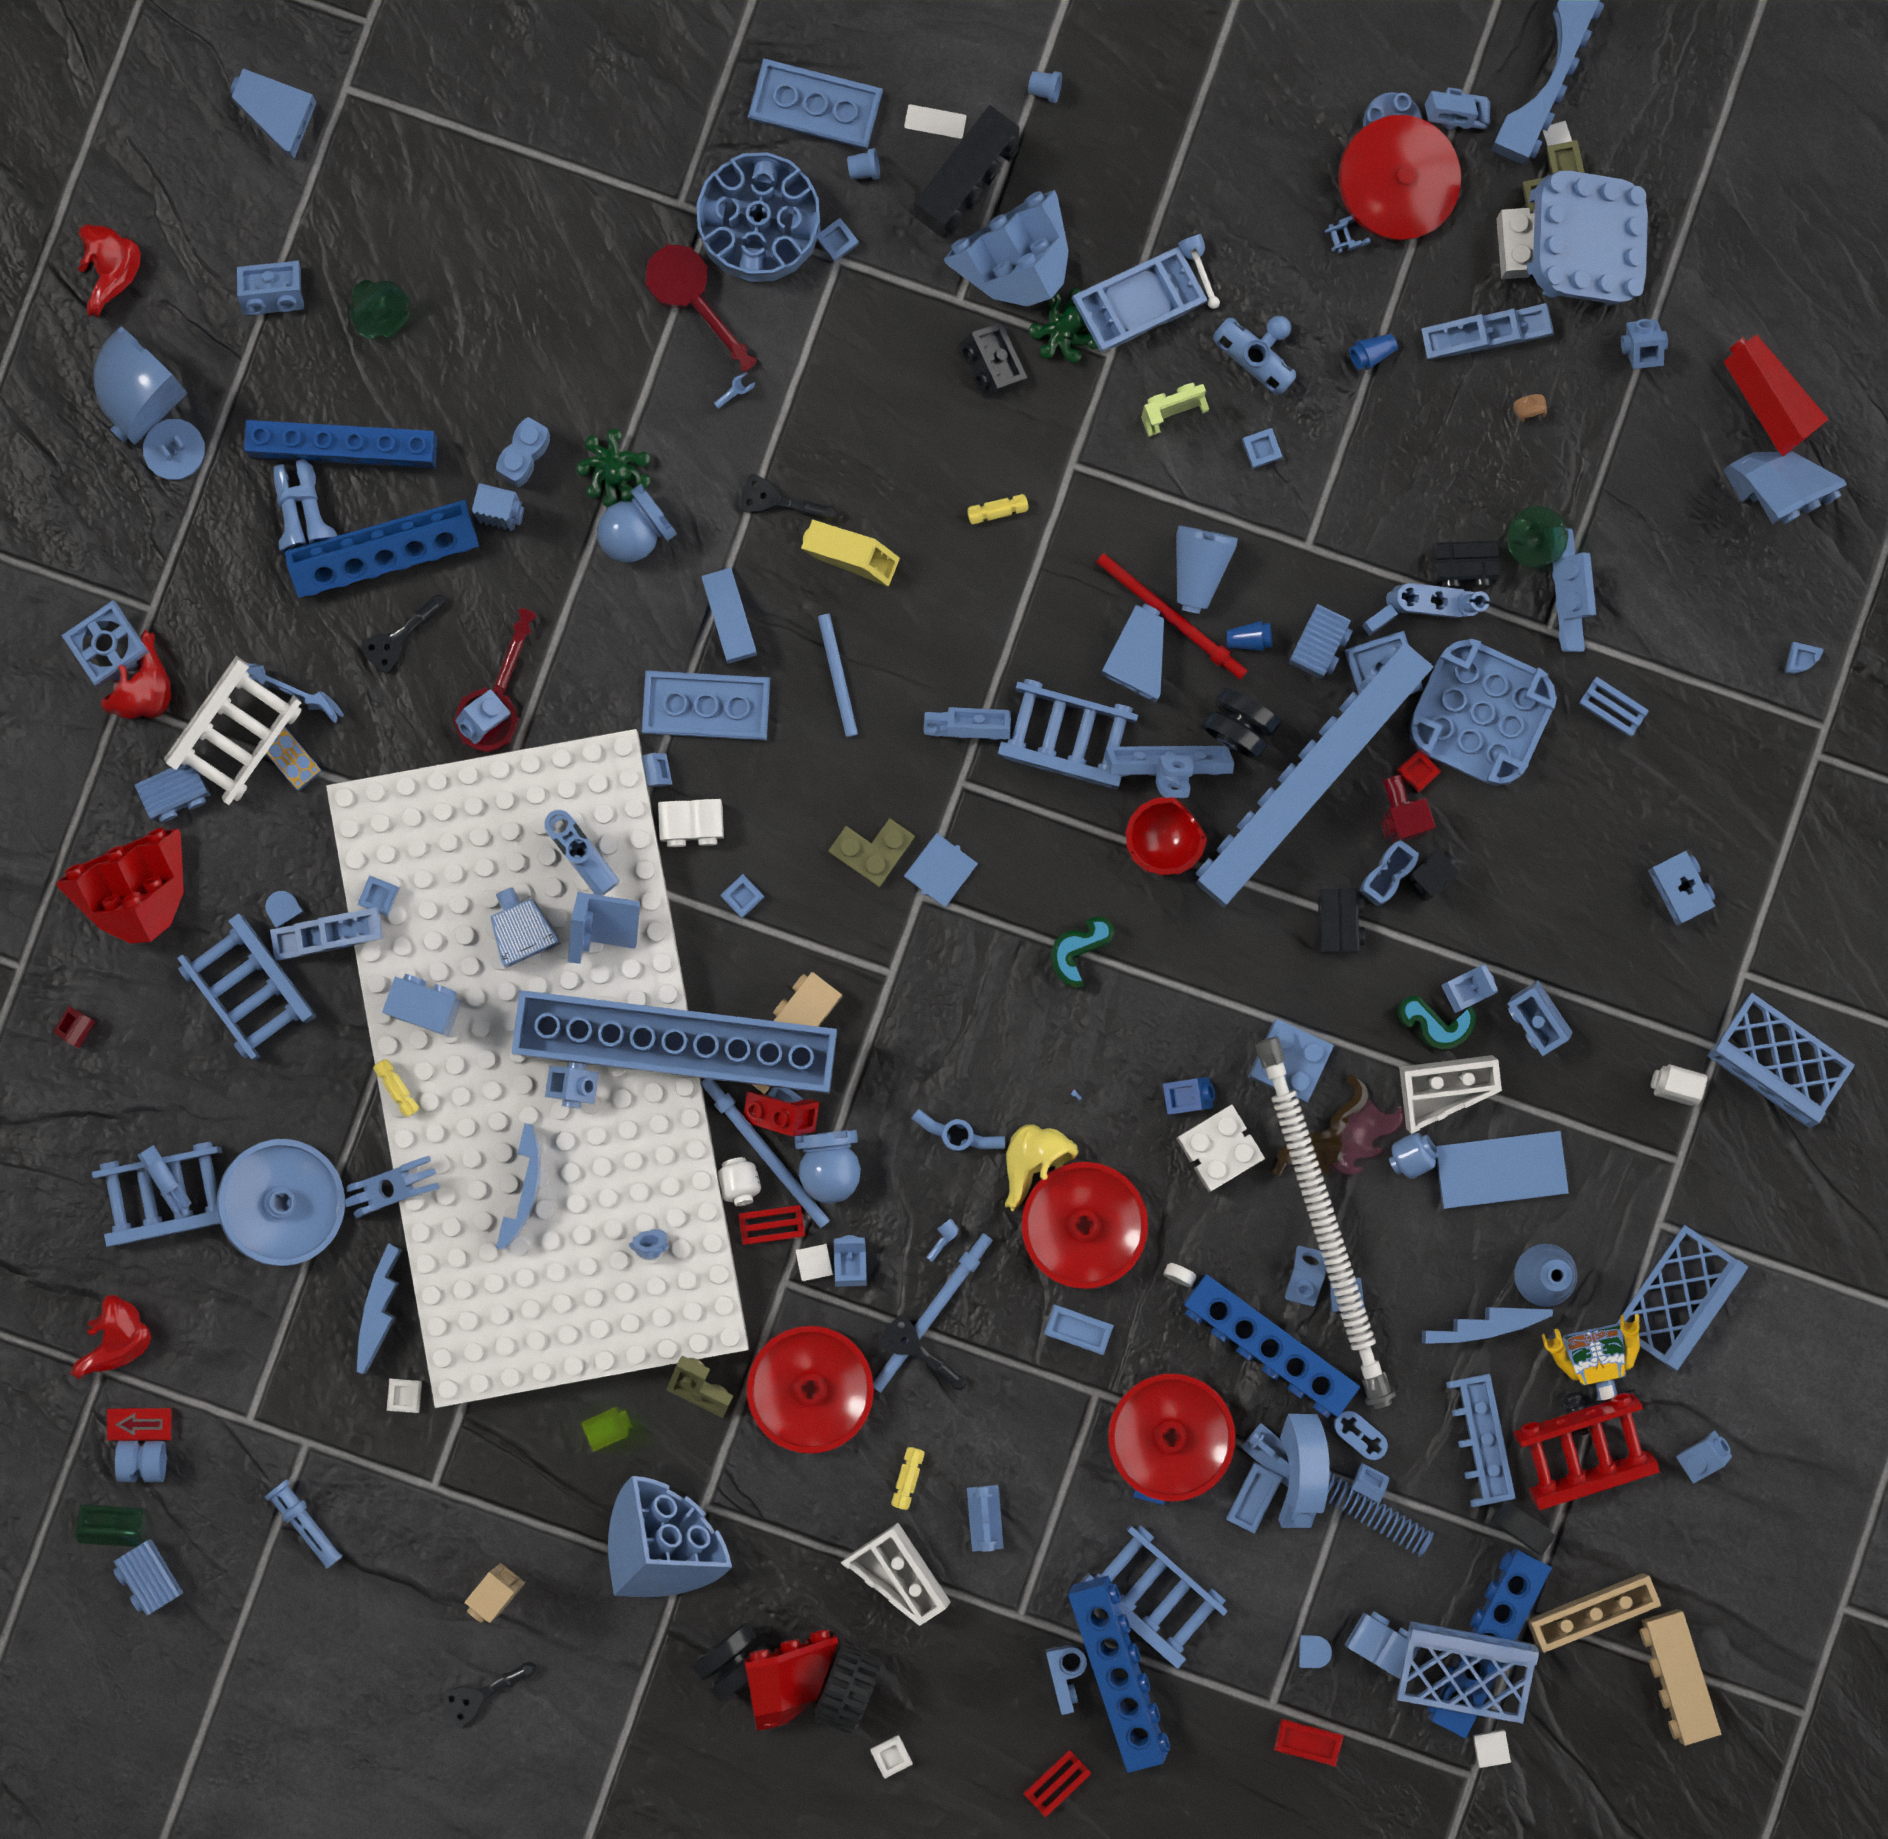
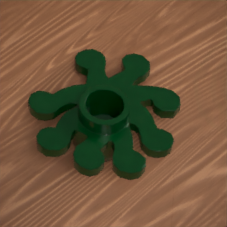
[1028,288,1098,364]
[576,428,651,508]

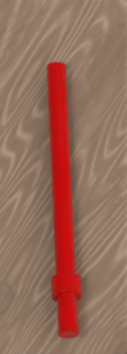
[1096,553,1248,680]

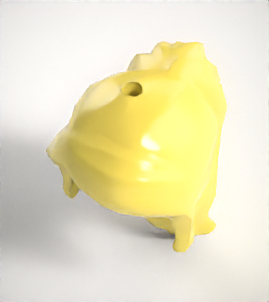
[1005,1124,1078,1212]

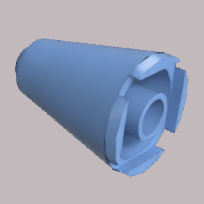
[1176,526,1238,614]
[1514,1244,1577,1307]

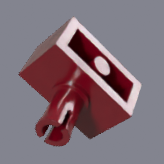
[1381,775,1436,844]

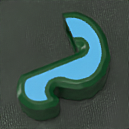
[1050,917,1114,989]
[1397,996,1476,1050]

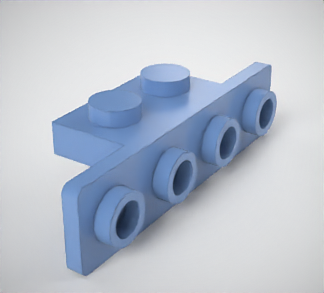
[1549,527,1596,652]

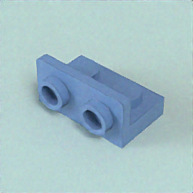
[237,260,304,315]

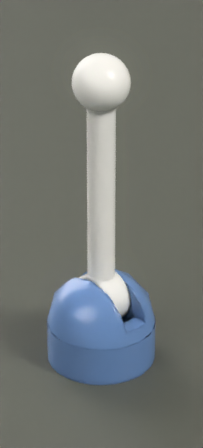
[1178,234,1220,309]

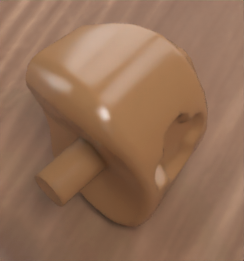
[1513,394,1547,423]

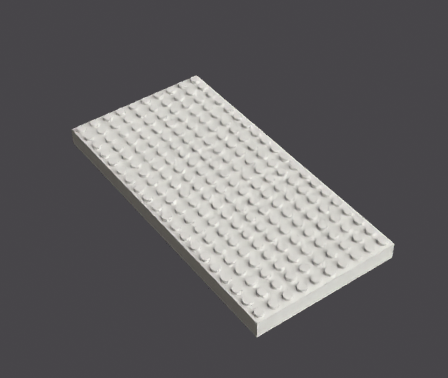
[326,729,749,1408]

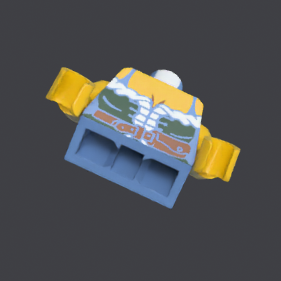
[1542,1314,1640,1400]

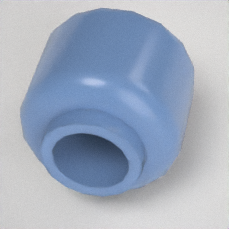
[1389,1132,1438,1179]

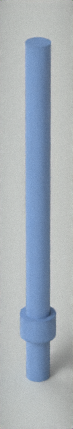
[701,1079,830,1228]
[873,1233,993,1393]

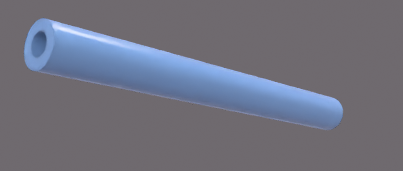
[818,614,858,738]

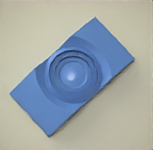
[1072,246,1208,352]

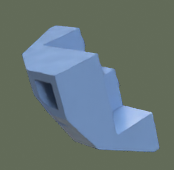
[944,190,1069,306]
[1723,451,1847,524]

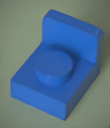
[1163,1077,1215,1115]

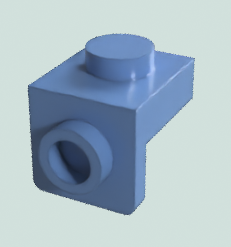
[455,689,511,744]
[1441,964,1498,1013]
[834,1235,867,1287]
[1676,1431,1732,1484]

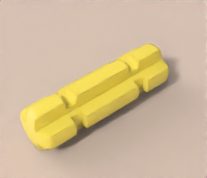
[967,494,1029,524]
[373,1059,419,1117]
[891,1447,924,1510]

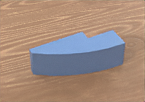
[701,568,757,664]

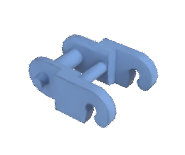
[1325,216,1371,253]

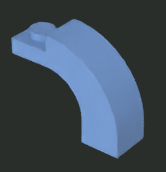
[1278,1414,1329,1528]

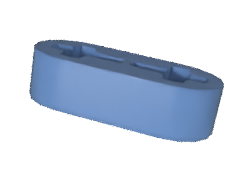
[1334,1411,1388,1460]

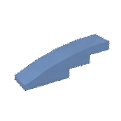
[1422,303,1554,360]
[270,907,383,961]
[357,1244,403,1374]
[1422,1307,1553,1344]

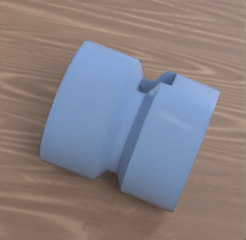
[115,1441,167,1482]

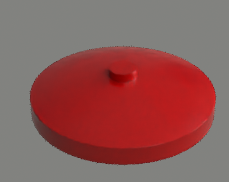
[1338,115,1461,241]
[1021,1162,1148,1289]
[747,1326,874,1454]
[1108,1373,1235,1501]

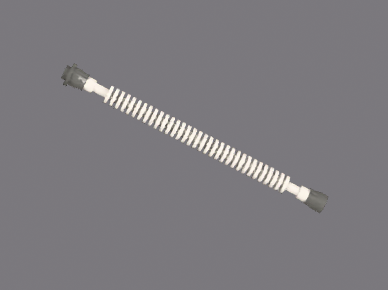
[1254,1036,1396,1409]

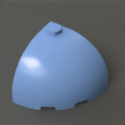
[93,326,188,445]
[608,1476,732,1597]

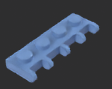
[1446,1374,1516,1507]

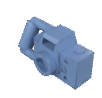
[1425,87,1491,129]

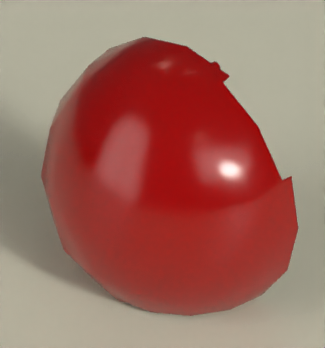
[1125,797,1207,875]

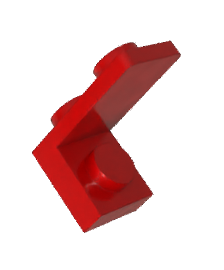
[744,1091,819,1137]

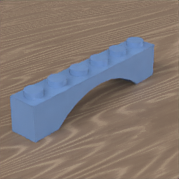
[1491,0,1604,165]

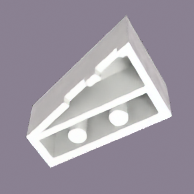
[1399,1055,1502,1134]
[841,1523,951,1626]

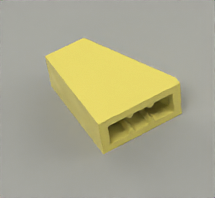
[801,520,900,587]

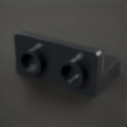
[959,322,1027,399]

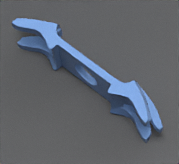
[246,663,344,723]
[345,1156,439,1219]

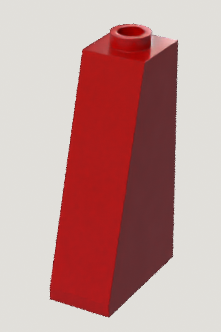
[1723,334,1829,456]

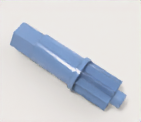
[138,1145,192,1217]

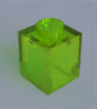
[581,1406,632,1452]

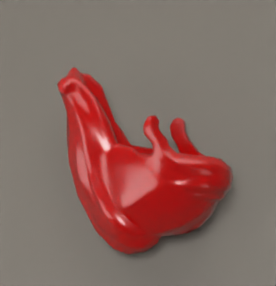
[78,224,141,318]
[101,630,171,719]
[70,1294,151,1380]

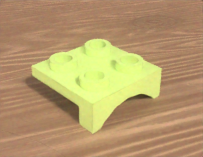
[1141,383,1209,437]

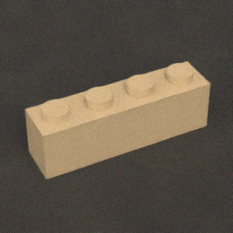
[751,972,842,1095]
[464,1563,525,1623]
[1526,1573,1661,1653]
[1640,1609,1722,1746]

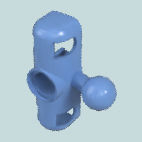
[1213,315,1296,395]

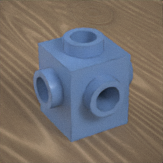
[1621,319,1668,369]
[545,1062,599,1109]

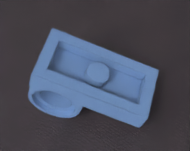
[1045,1645,1087,1715]

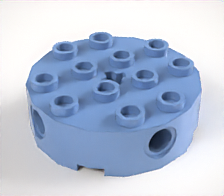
[697,152,821,282]

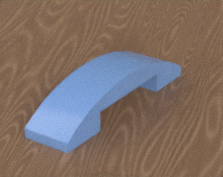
[496,1123,541,1250]

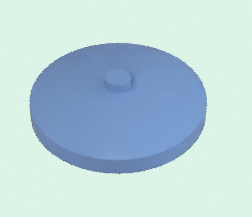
[217,1139,345,1266]

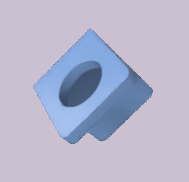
[1285,1246,1327,1306]

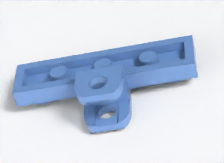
[1105,746,1234,798]

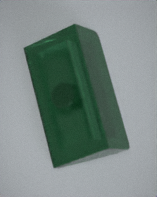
[75,1505,144,1547]

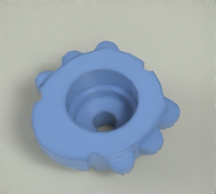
[629,1229,668,1260]

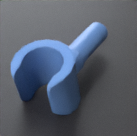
[714,373,755,409]
[926,1219,959,1262]

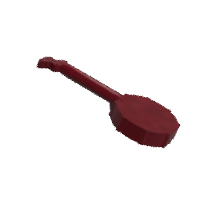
[645,244,756,373]
[453,608,536,753]

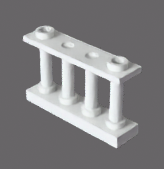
[164,656,302,805]

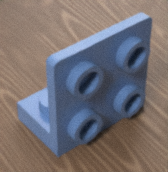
[568,892,640,964]

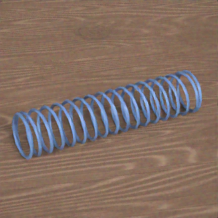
[1328,1471,1434,1557]

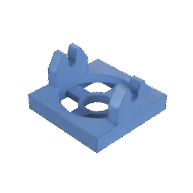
[61,600,149,688]

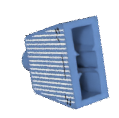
[490,887,561,968]

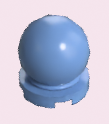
[597,484,677,562]
[795,1130,861,1204]

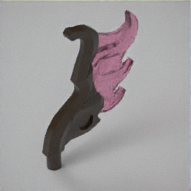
[1270,1075,1403,1178]

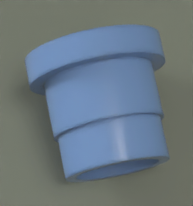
[1028,71,1062,103]
[847,148,880,180]

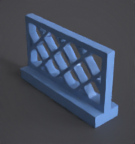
[1707,993,1855,1128]
[1616,1225,1748,1372]
[1397,1621,1539,1724]

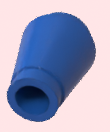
[1349,333,1398,370]
[1227,620,1273,651]

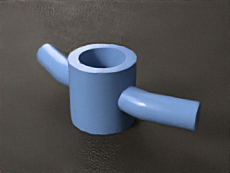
[911,1109,1005,1151]

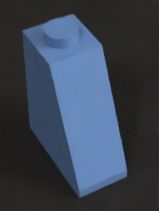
[230,69,317,159]
[1101,604,1164,703]

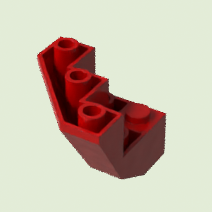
[56,827,184,944]
[744,1630,838,1731]

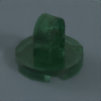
[349,279,410,340]
[1507,505,1569,569]

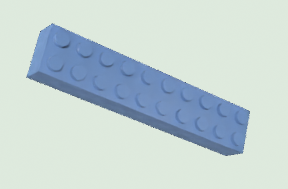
[1195,642,1434,908]
[511,990,837,1094]

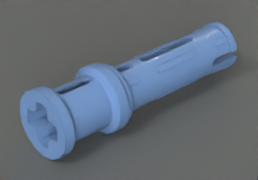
[264,1479,342,1569]

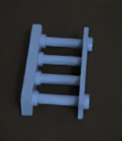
[997,679,1138,790]
[177,913,317,1061]
[92,1142,222,1247]
[1081,1525,1227,1669]

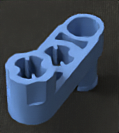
[1386,583,1490,618]

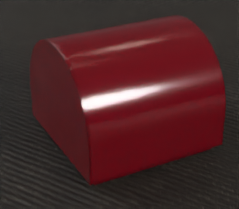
[53,1006,96,1049]

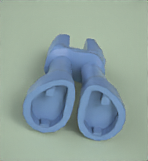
[273,459,337,554]

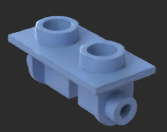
[1241,1423,1289,1487]
[967,1485,1004,1552]

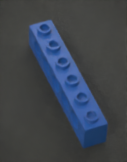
[244,420,438,469]
[285,499,479,598]
[1182,1274,1360,1418]
[1427,1548,1552,1739]
[1068,1575,1170,1773]

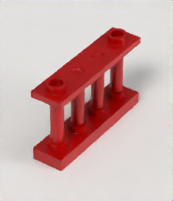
[1513,1393,1660,1511]

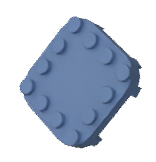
[1527,171,1648,306]
[1409,639,1557,786]

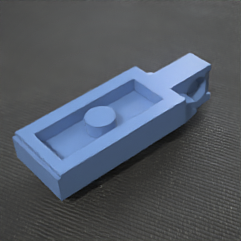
[924,707,1011,740]

